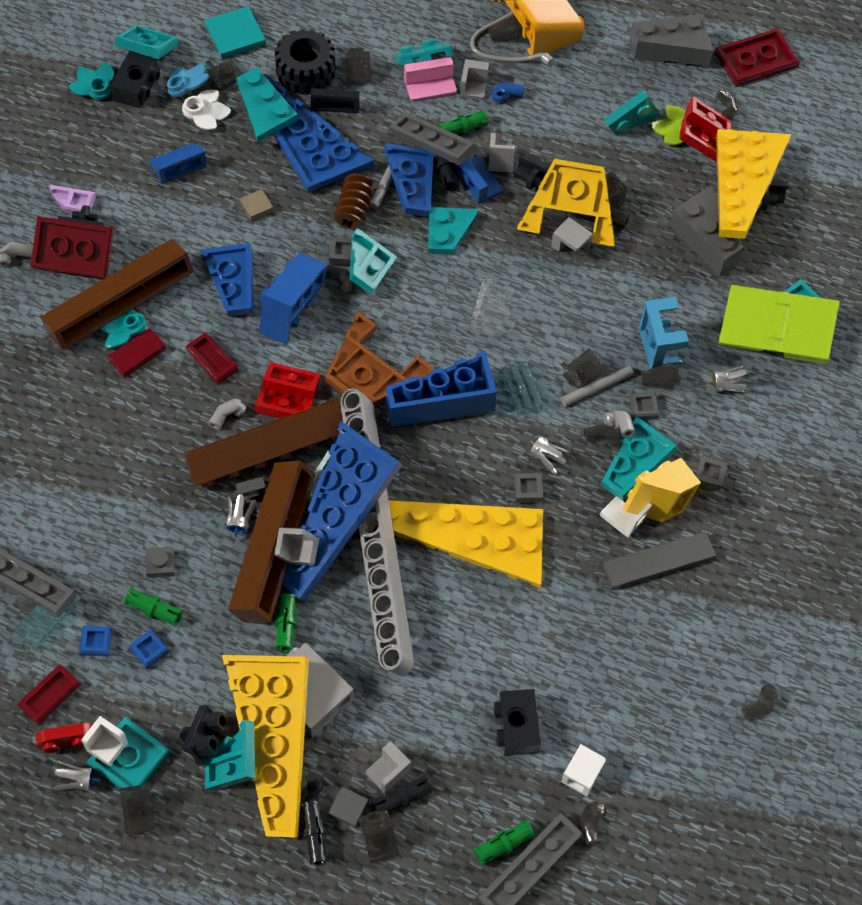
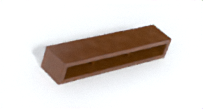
[40,239,194,350]
[182,399,343,488]
[228,461,316,623]

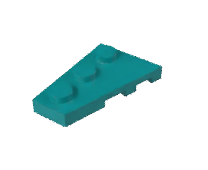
[237,67,298,143]
[602,416,677,501]

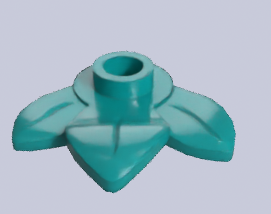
[69,62,115,100]
[98,309,146,349]

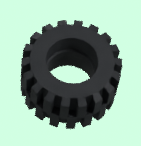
[275,28,336,94]

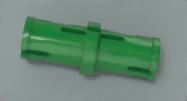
[438,110,488,135]
[124,588,183,627]
[275,594,298,653]
[473,820,535,866]

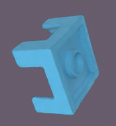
[639,297,689,372]

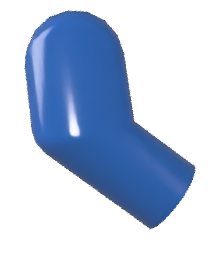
[491,83,525,103]

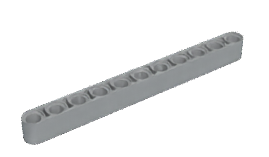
[340,389,414,676]

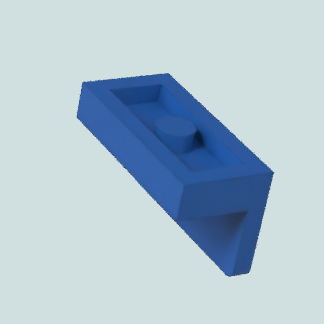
[150,143,207,184]
[455,156,503,204]

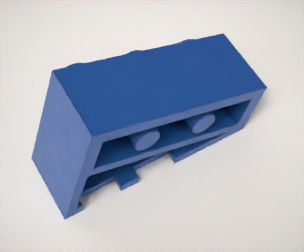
[258,253,327,344]

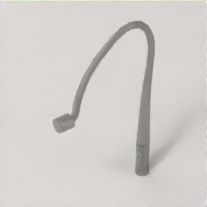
[470,11,554,66]

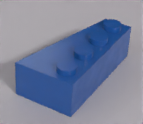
[386,351,497,427]

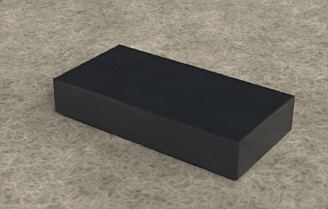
[310,88,360,114]

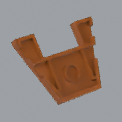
[325,312,435,407]

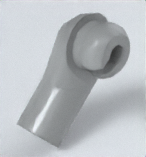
[0,242,33,267]
[208,399,246,430]
[604,410,635,438]

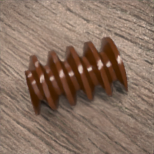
[334,173,373,231]

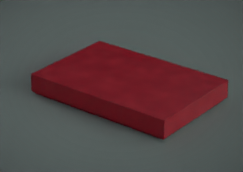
[714,28,800,87]
[30,216,114,278]

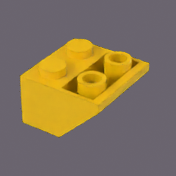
[623,458,701,522]

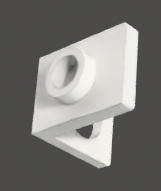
[600,496,652,537]

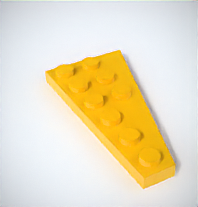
[716,129,791,239]
[378,501,543,589]
[222,655,309,838]

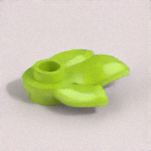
[651,105,686,145]

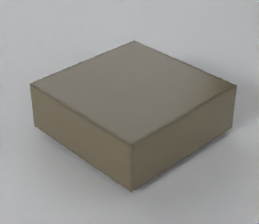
[239,189,273,222]

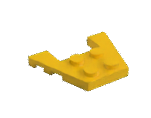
[517,159,615,247]

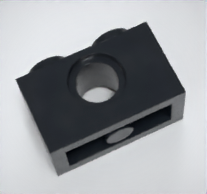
[110,51,160,109]
[494,689,541,756]

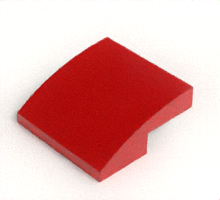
[679,96,731,162]
[254,362,321,418]

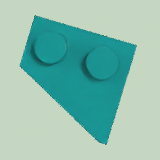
[393,38,454,66]
[604,90,661,135]
[428,207,478,255]
[350,228,397,295]
[205,720,255,790]

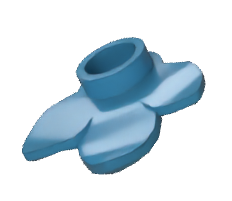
[167,62,209,97]

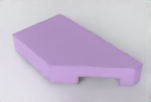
[49,185,96,214]

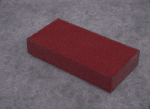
[107,328,166,378]
[185,332,239,385]
[17,664,81,726]

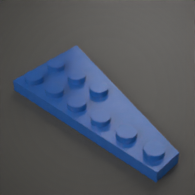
[263,73,374,193]
[282,421,403,601]

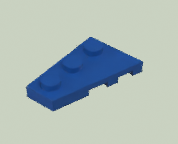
[384,143,434,217]
[201,243,254,316]

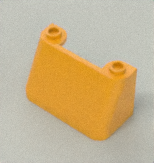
[492,0,585,55]

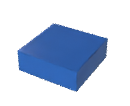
[79,626,112,657]
[129,629,169,670]

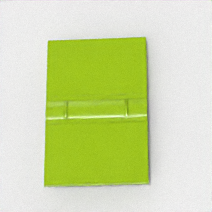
[719,285,840,364]

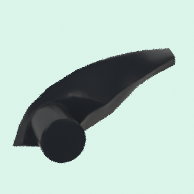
[300,772,325,805]

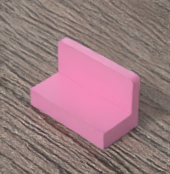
[404,57,457,102]

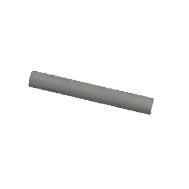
[369,165,393,209]
[561,366,634,407]

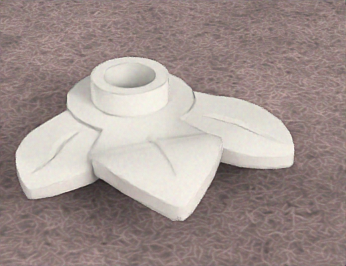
[182,90,231,130]

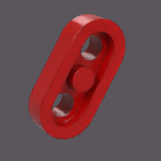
[35,723,93,754]

